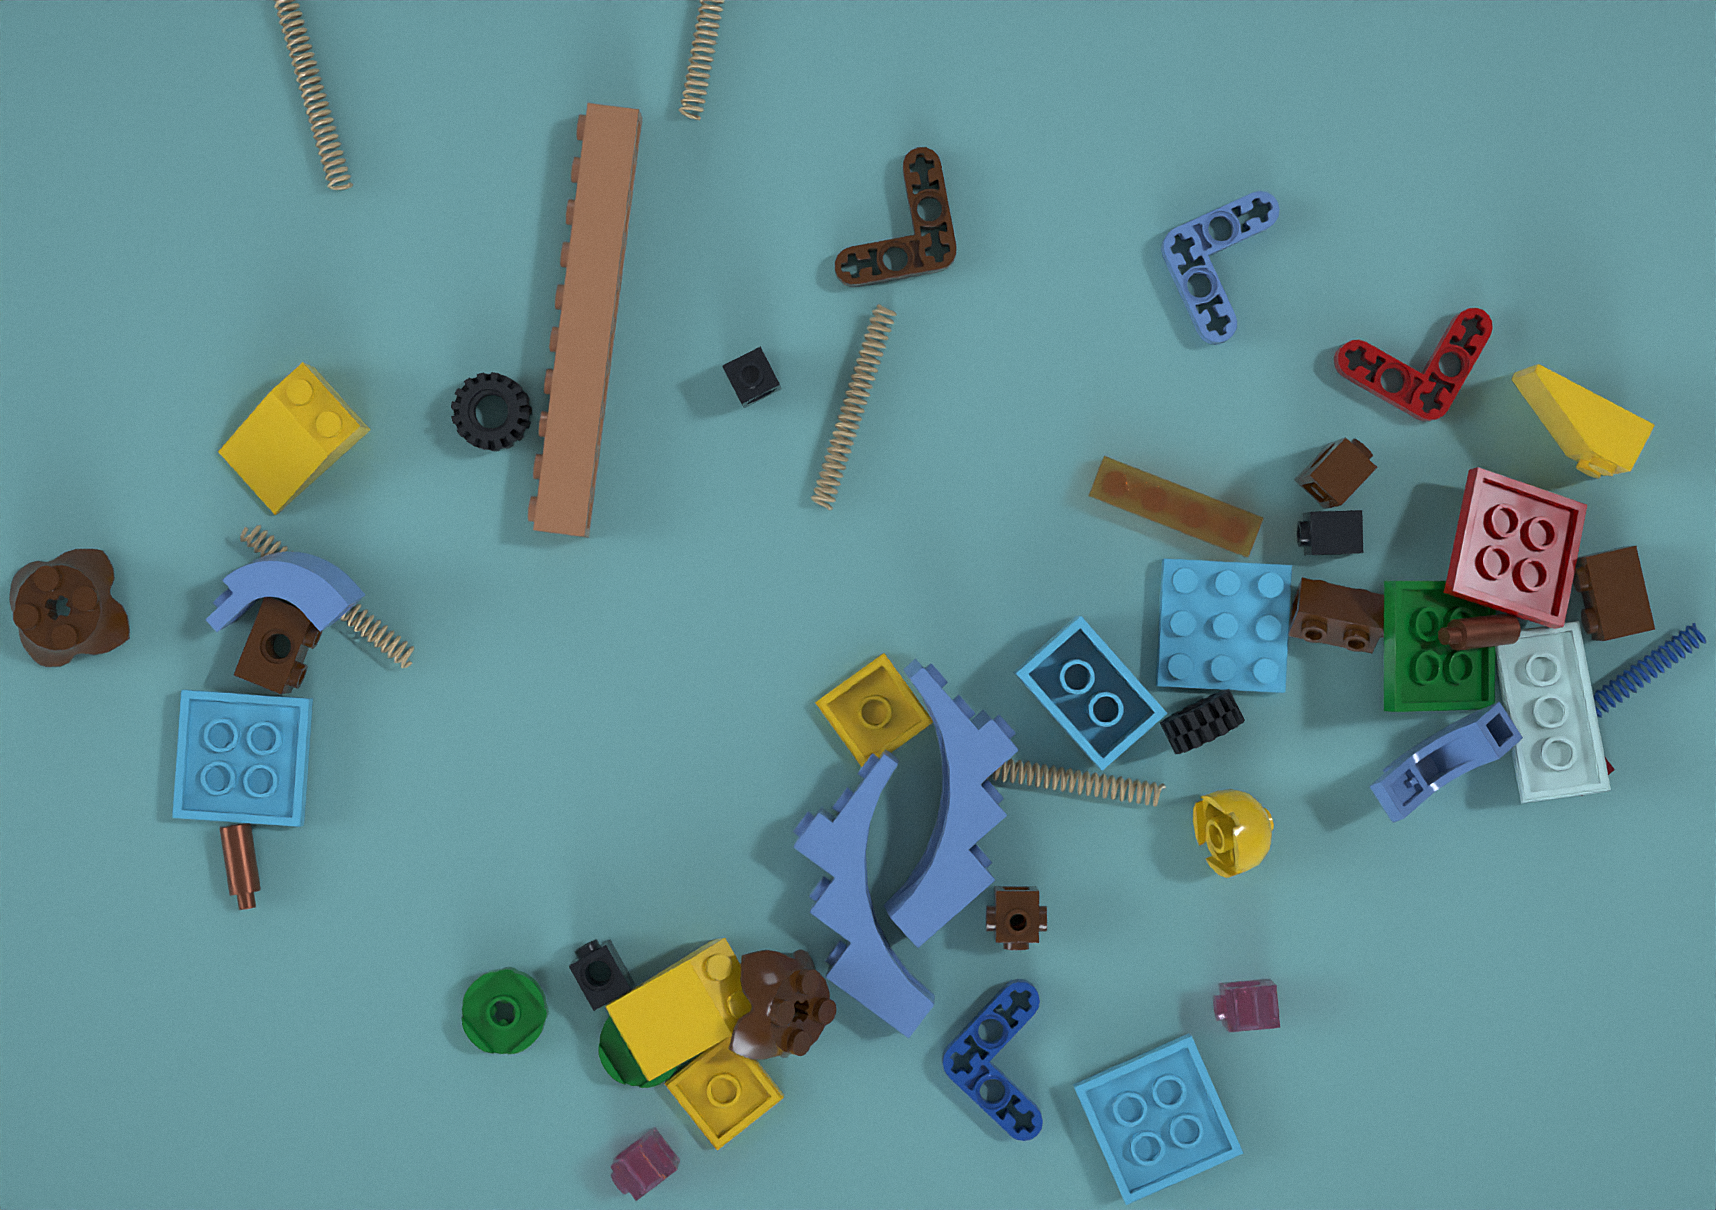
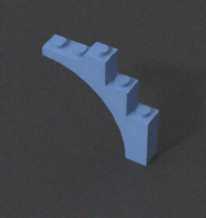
[883,659,1019,948]
[793,749,935,1038]

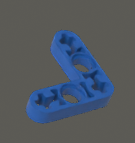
[942,979,1043,1141]

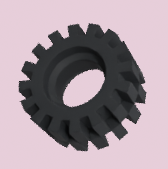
[451,372,532,451]
[1160,689,1245,755]

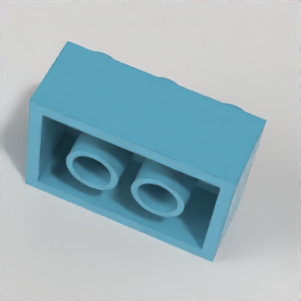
[1013,616,1167,771]

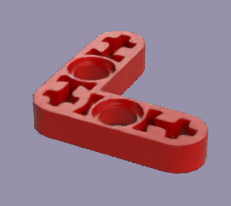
[1334,308,1493,422]

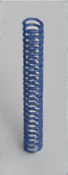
[1593,623,1706,718]

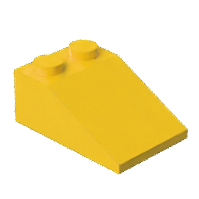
[218,362,371,515]
[1511,364,1655,479]
[605,938,752,1081]

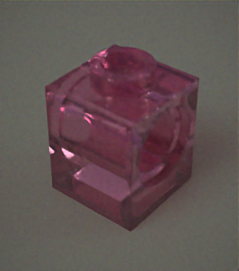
[1213,979,1280,1032]
[610,1127,680,1201]

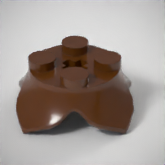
[9,549,130,667]
[729,949,836,1060]

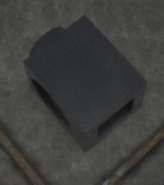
[722,346,782,408]
[1296,510,1364,556]
[569,939,635,1011]

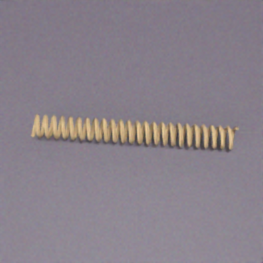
[273,0,353,190]
[679,0,725,120]
[811,304,897,510]
[240,525,414,669]
[987,758,1166,807]

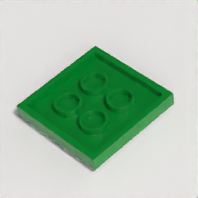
[1384,581,1496,712]

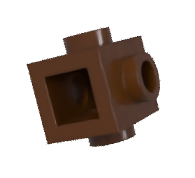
[986,886,1047,950]

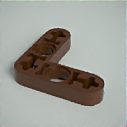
[835,147,957,287]

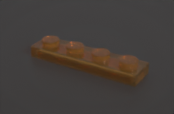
[1088,456,1264,558]

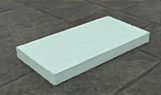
[1495,621,1611,804]

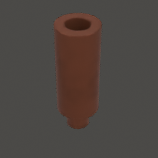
[1438,613,1521,650]
[219,823,261,910]

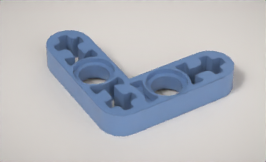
[1161,191,1280,345]

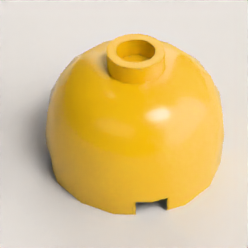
[1193,789,1274,878]

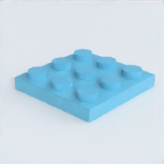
[1156,558,1292,693]
[172,689,313,827]
[1073,1033,1244,1205]

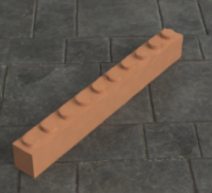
[528,103,643,538]

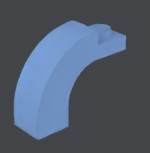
[205,552,365,632]
[1369,702,1523,823]

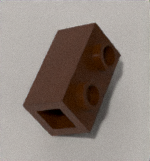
[1288,577,1384,654]

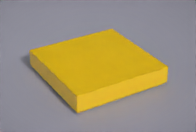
[815,653,933,767]
[664,1036,784,1151]

